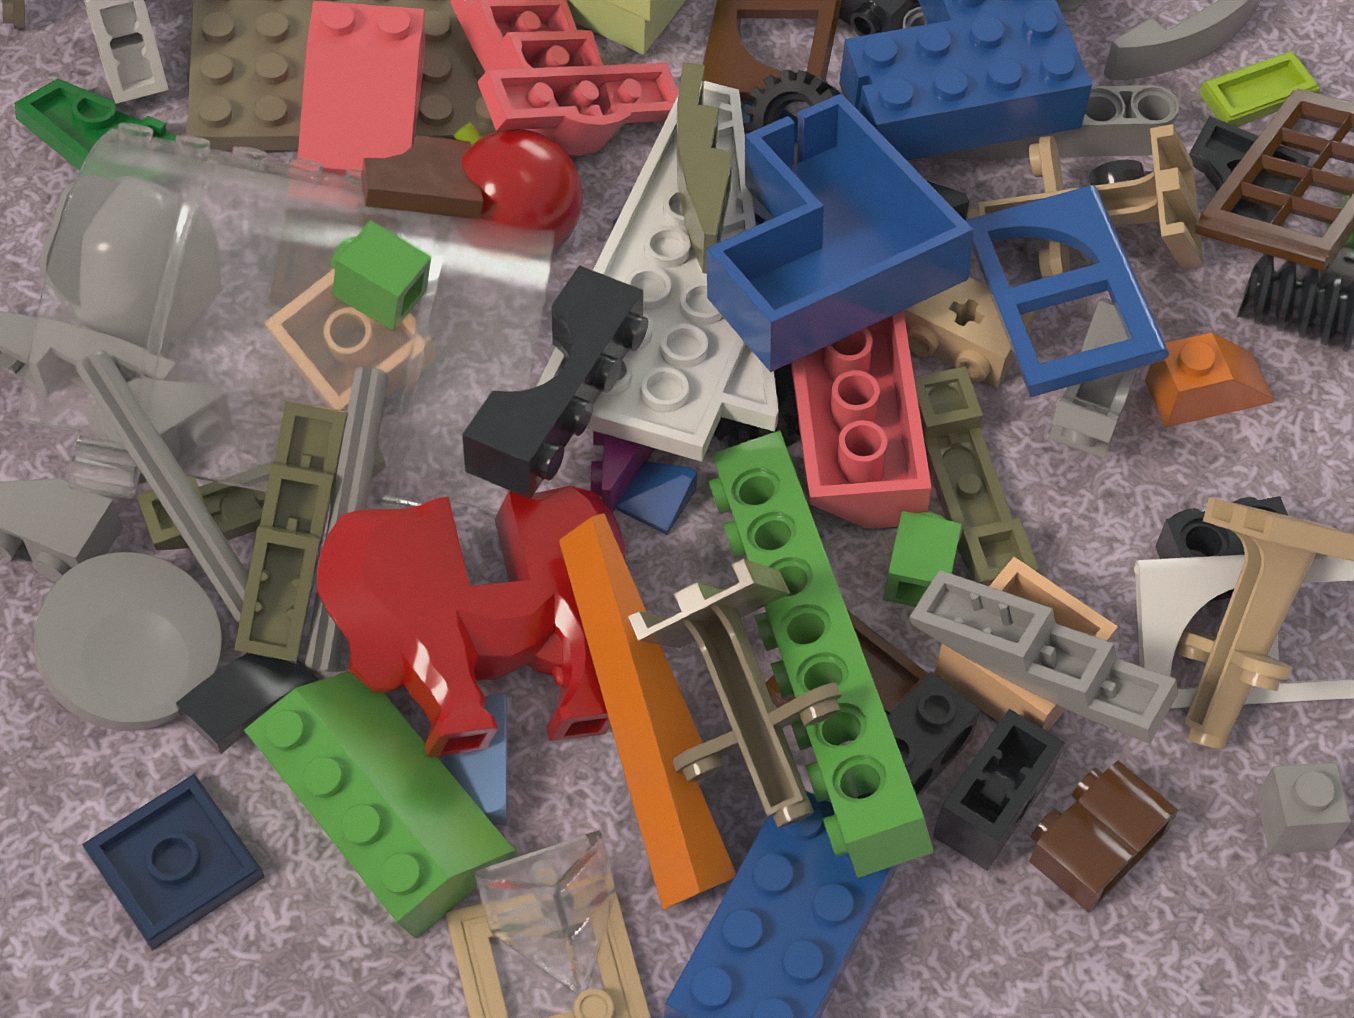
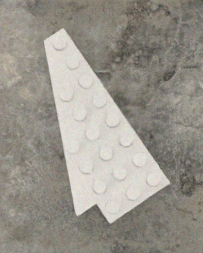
[536,81,779,462]

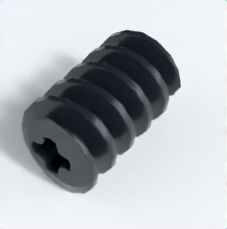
[1236,254,1354,352]

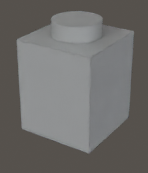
[1256,762,1351,854]

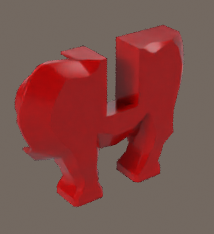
[317,486,626,757]

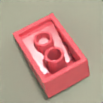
[297,0,425,178]

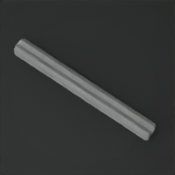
[76,350,248,622]
[304,367,388,672]

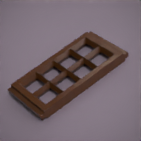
[1195,89,1354,271]

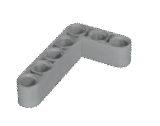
[902,7,1179,160]

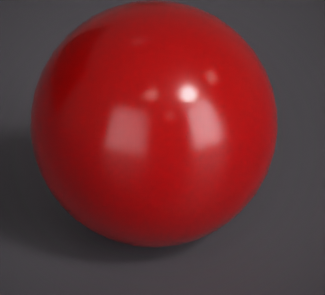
[451,129,583,264]

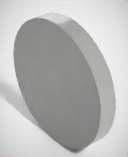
[34,552,222,731]

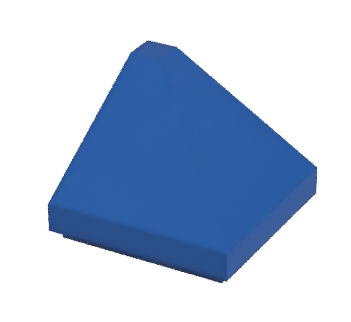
[615,461,697,535]

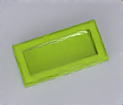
[1199,50,1321,127]

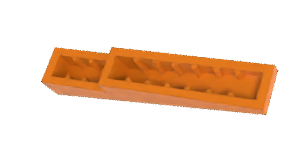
[559,513,737,910]

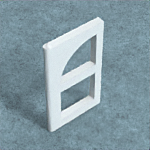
[1134,553,1354,708]

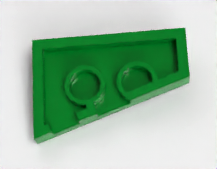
[14,78,210,188]

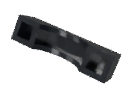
[462,265,649,499]

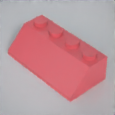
[791,310,931,529]

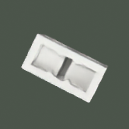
[84,0,169,104]

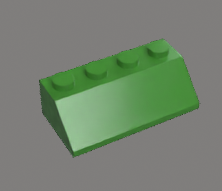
[244,671,517,938]

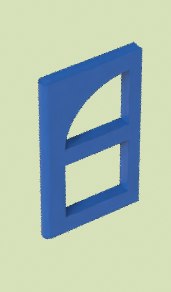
[965,185,1169,397]

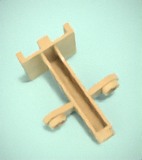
[968,124,1204,279]
[1176,497,1354,749]

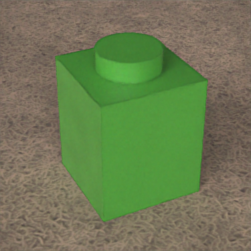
[331,220,432,332]
[883,511,962,607]

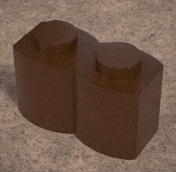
[1029,760,1178,913]

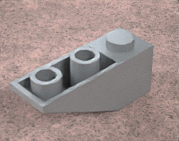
[0,478,123,582]

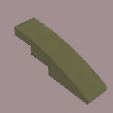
[676,62,733,274]
[234,400,347,662]

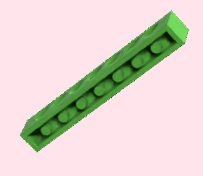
[709,431,934,878]

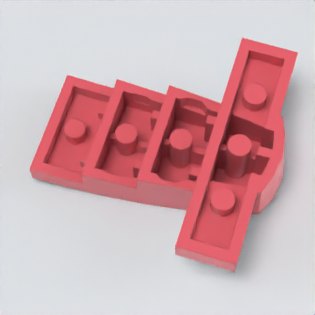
[450,0,679,156]

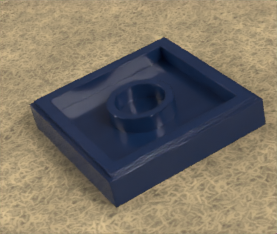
[82,774,265,950]

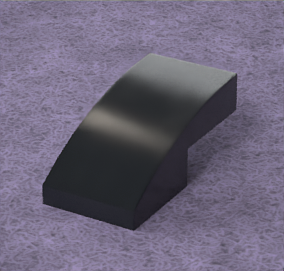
[176,653,318,754]

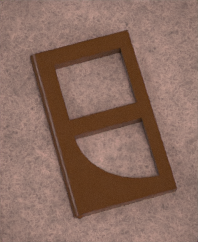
[702,0,842,102]

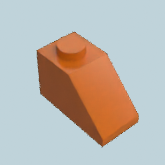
[1145,332,1274,428]

